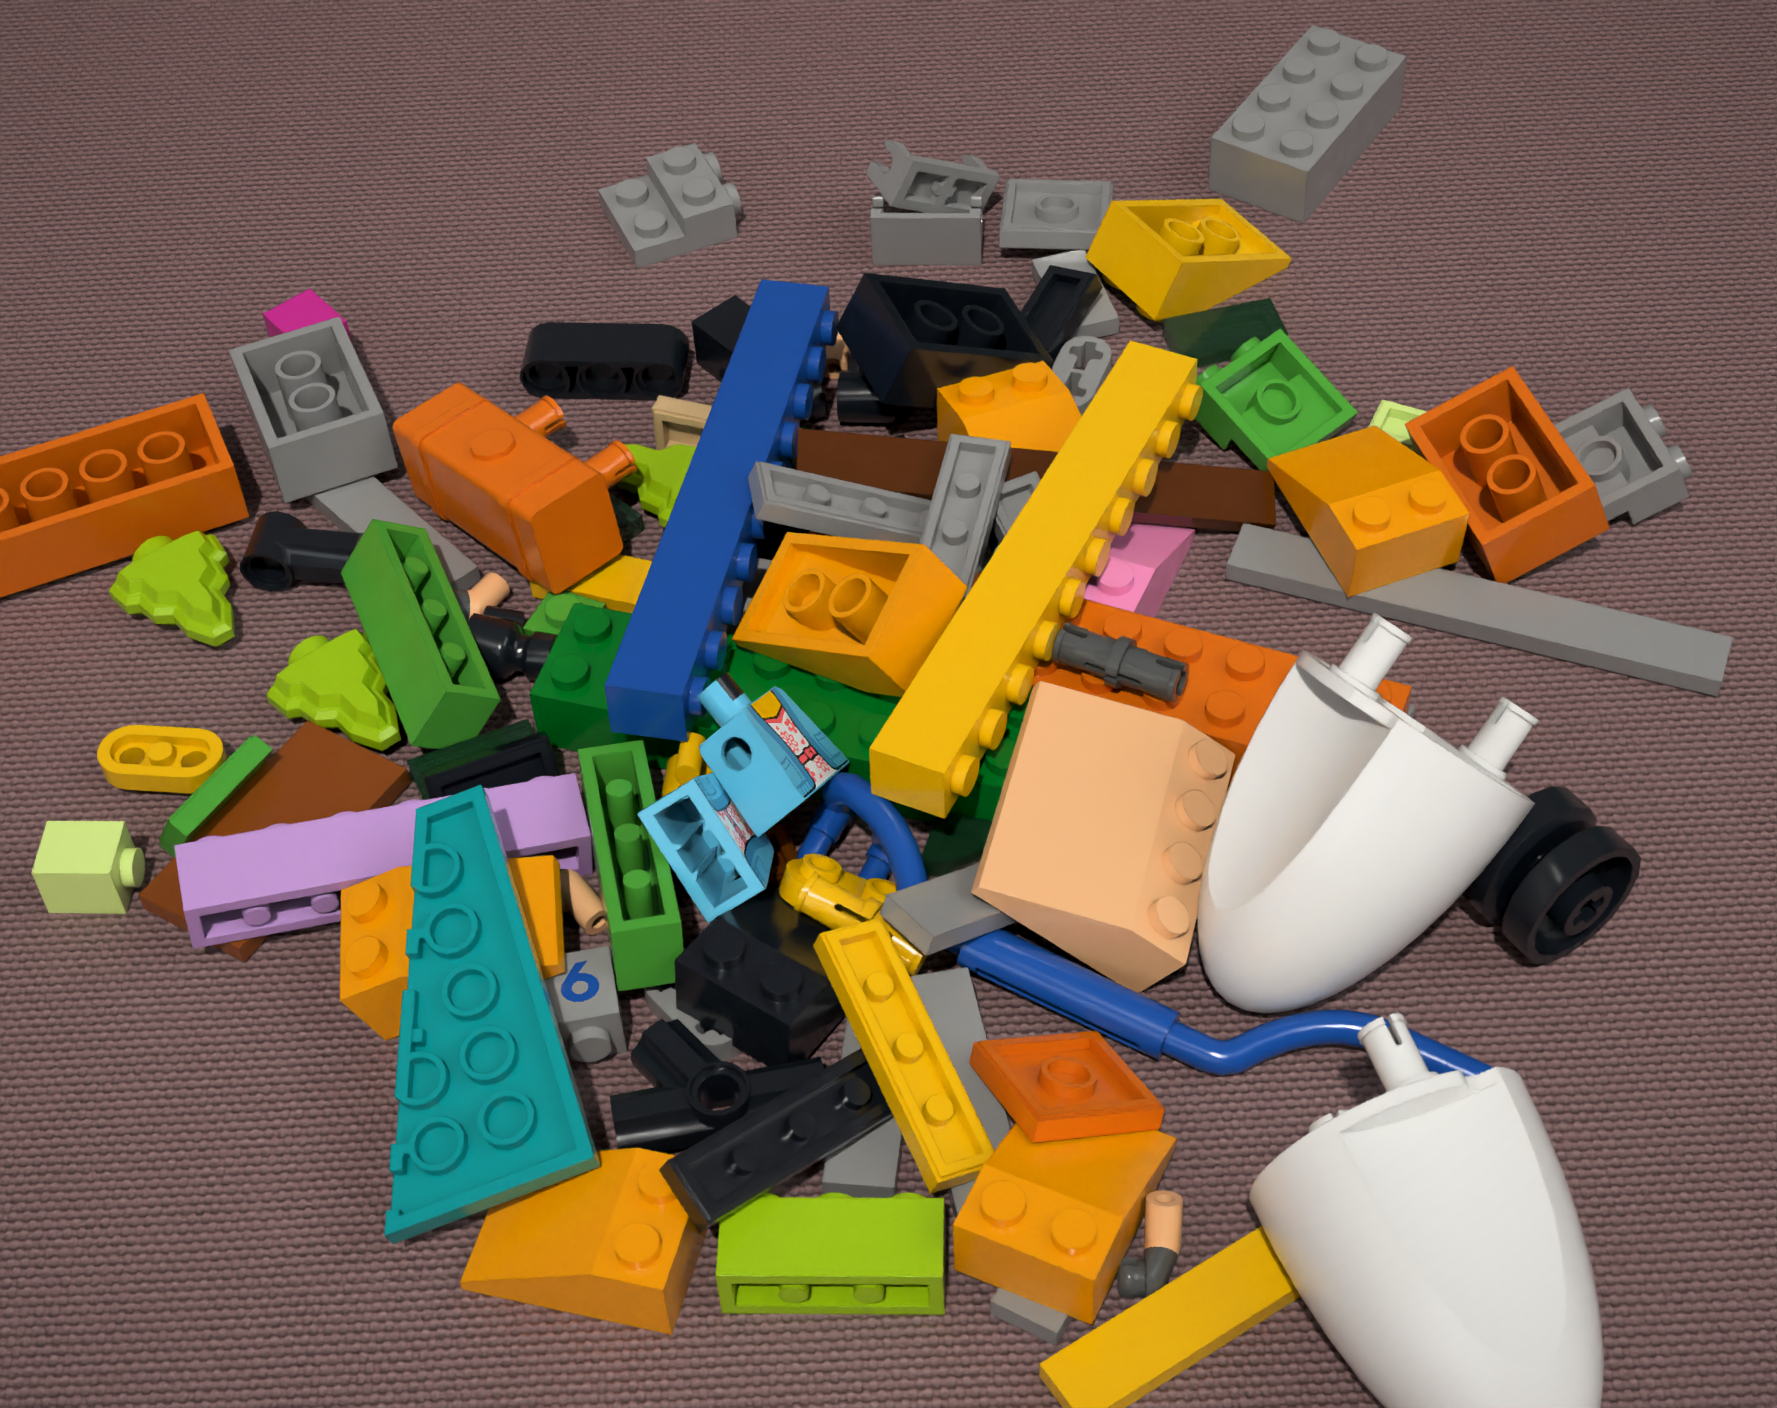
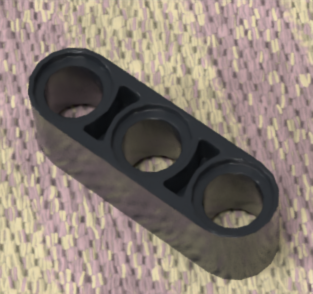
[520,322,690,400]

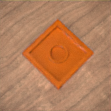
[969,1031,1165,1143]

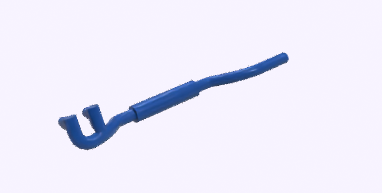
[797,772,1493,1077]

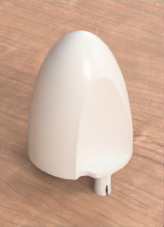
[1197,612,1540,1013]
[1249,1013,1604,1408]

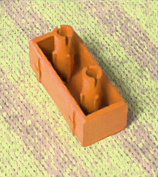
[393,382,637,594]

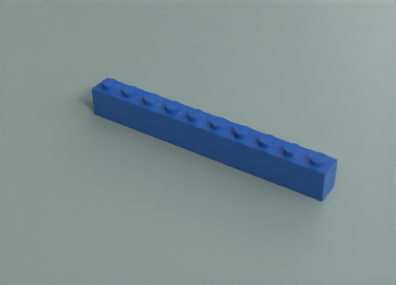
[604,279,839,742]

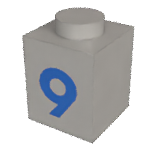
[545,946,627,1063]

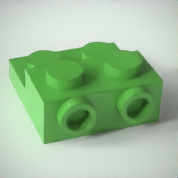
[1195,328,1358,471]

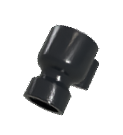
[467,605,558,681]

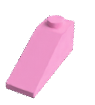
[1084,522,1195,618]

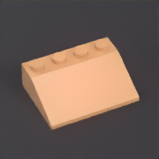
[971,681,1236,993]

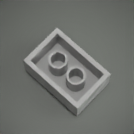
[229,316,398,503]

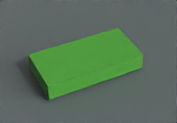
[159,735,273,858]

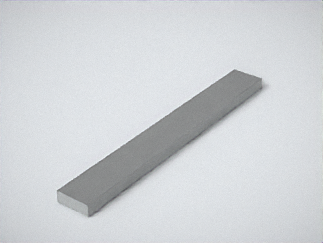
[1225,524,1733,697]

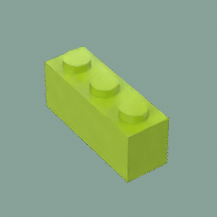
[715,1192,946,1315]

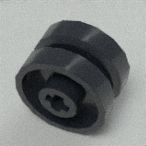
[1462,786,1641,964]

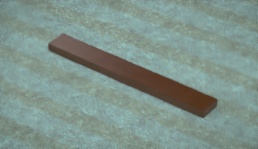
[794,428,1276,532]

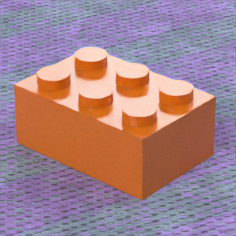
[1404,366,1610,584]

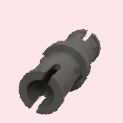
[1052,622,1189,704]

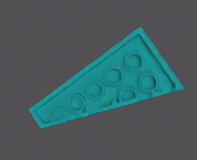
[384,785,601,1244]

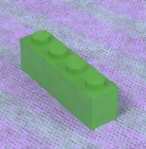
[341,519,501,753]
[578,740,684,992]

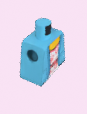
[696,672,849,837]
[637,773,774,923]

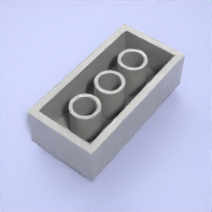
[1208,25,1407,224]

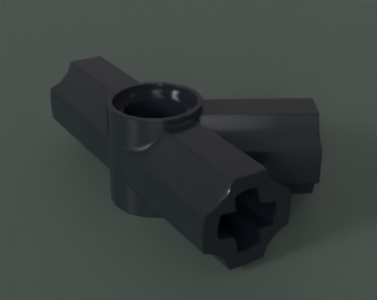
[610,1019,824,1152]

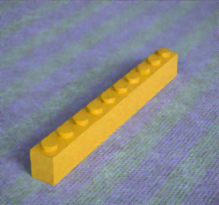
[869,340,1203,819]

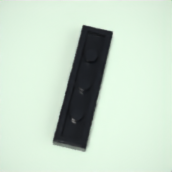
[659,1048,893,1233]

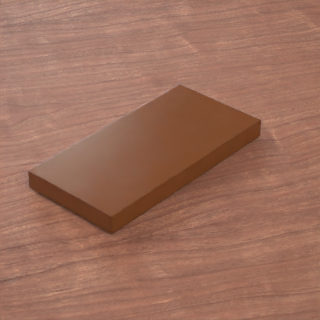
[138,720,410,962]

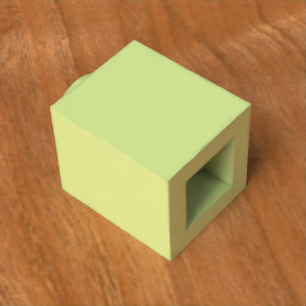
[31,821,145,914]

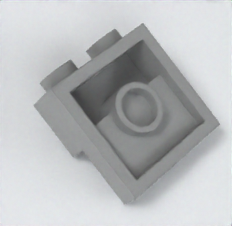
[598,143,742,268]
[1554,387,1693,524]

